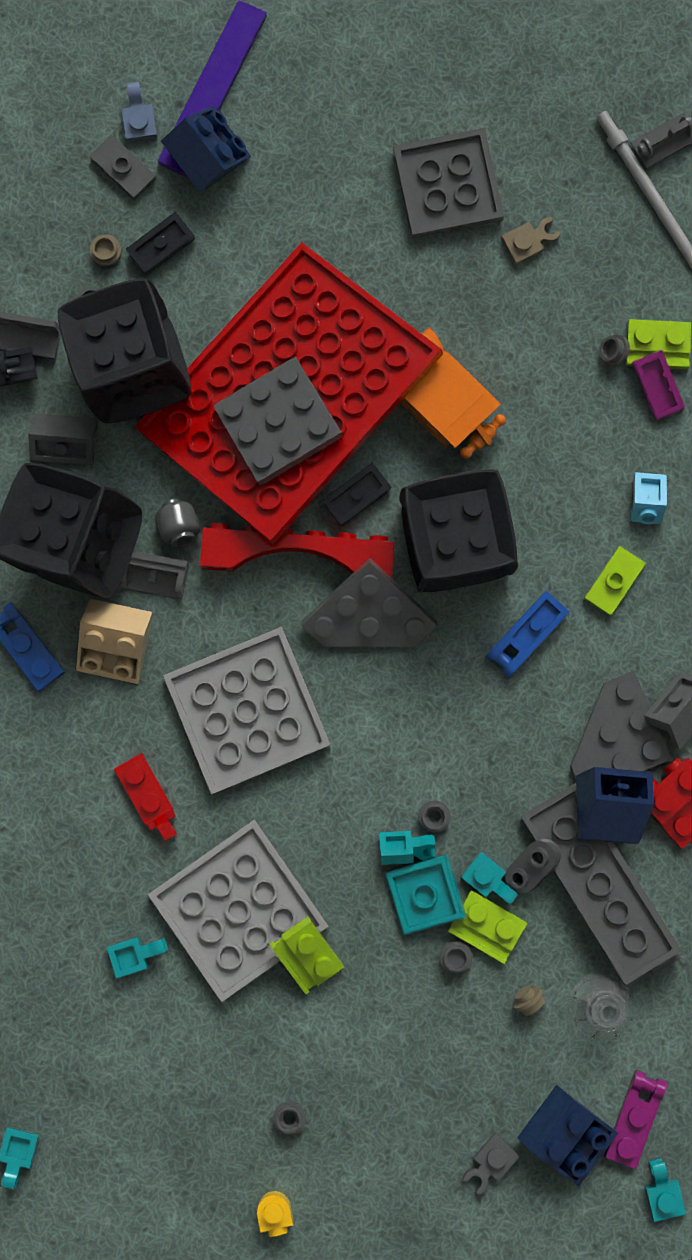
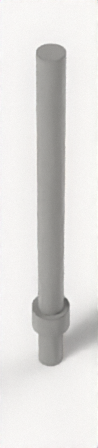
[596,111,692,269]

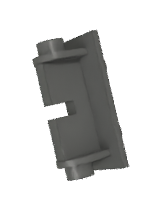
[630,113,692,169]

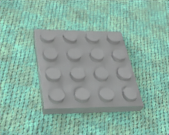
[163,627,331,795]
[148,819,329,1002]

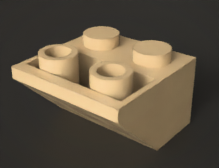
[76,599,152,684]

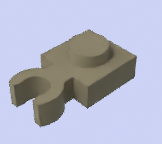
[501,217,561,266]

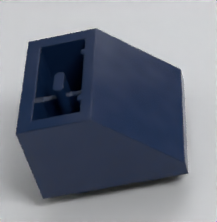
[161,106,251,192]
[576,767,654,844]
[517,1085,618,1186]

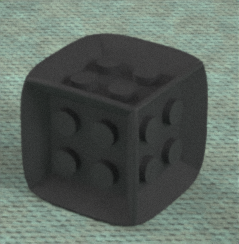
[58,279,191,424]
[0,463,142,598]
[399,469,518,593]

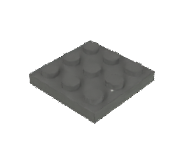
[393,128,504,239]
[213,356,344,486]

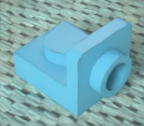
[630,472,667,524]

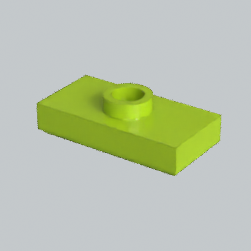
[584,546,646,616]

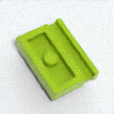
[626,319,691,369]
[448,890,527,964]
[269,916,344,994]

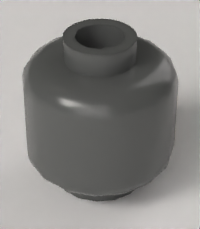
[155,499,200,548]

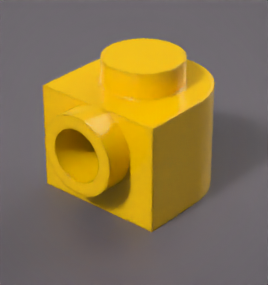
[257,1191,294,1237]

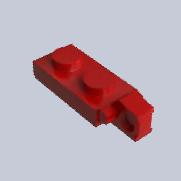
[114,753,178,841]

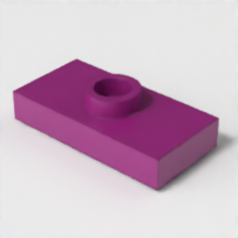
[632,350,686,421]

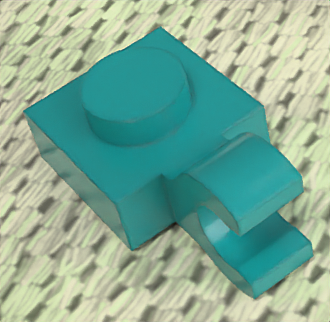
[379,831,435,865]
[461,852,518,905]
[106,936,168,979]
[0,1127,40,1190]
[645,1158,686,1222]

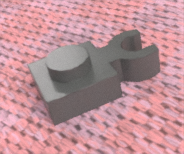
[462,1132,520,1194]

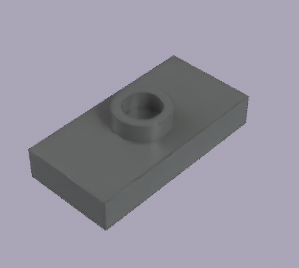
[89,135,156,201]

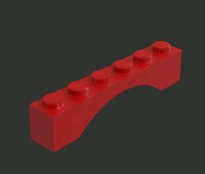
[200,523,395,578]

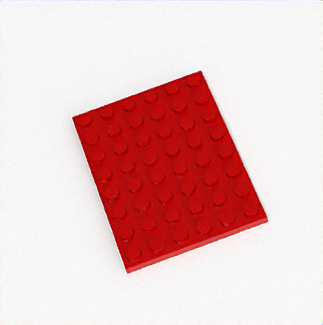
[134,242,443,544]

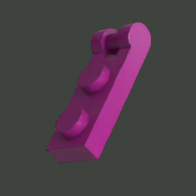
[604,1070,667,1169]

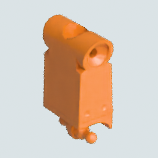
[400,327,506,459]

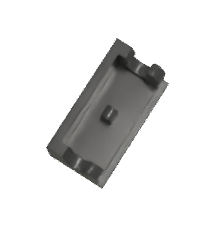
[120,551,189,599]

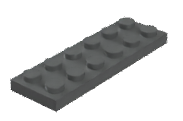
[521,783,681,985]

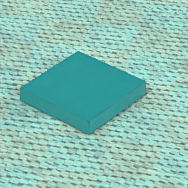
[385,854,467,935]

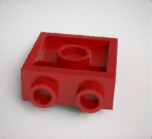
[650,757,692,849]

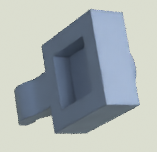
[122,82,157,142]

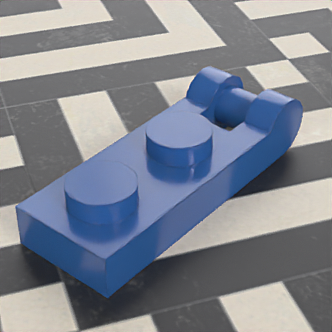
[485,591,570,678]
[0,602,65,692]

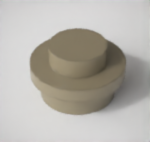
[90,235,121,266]
[513,985,545,1016]

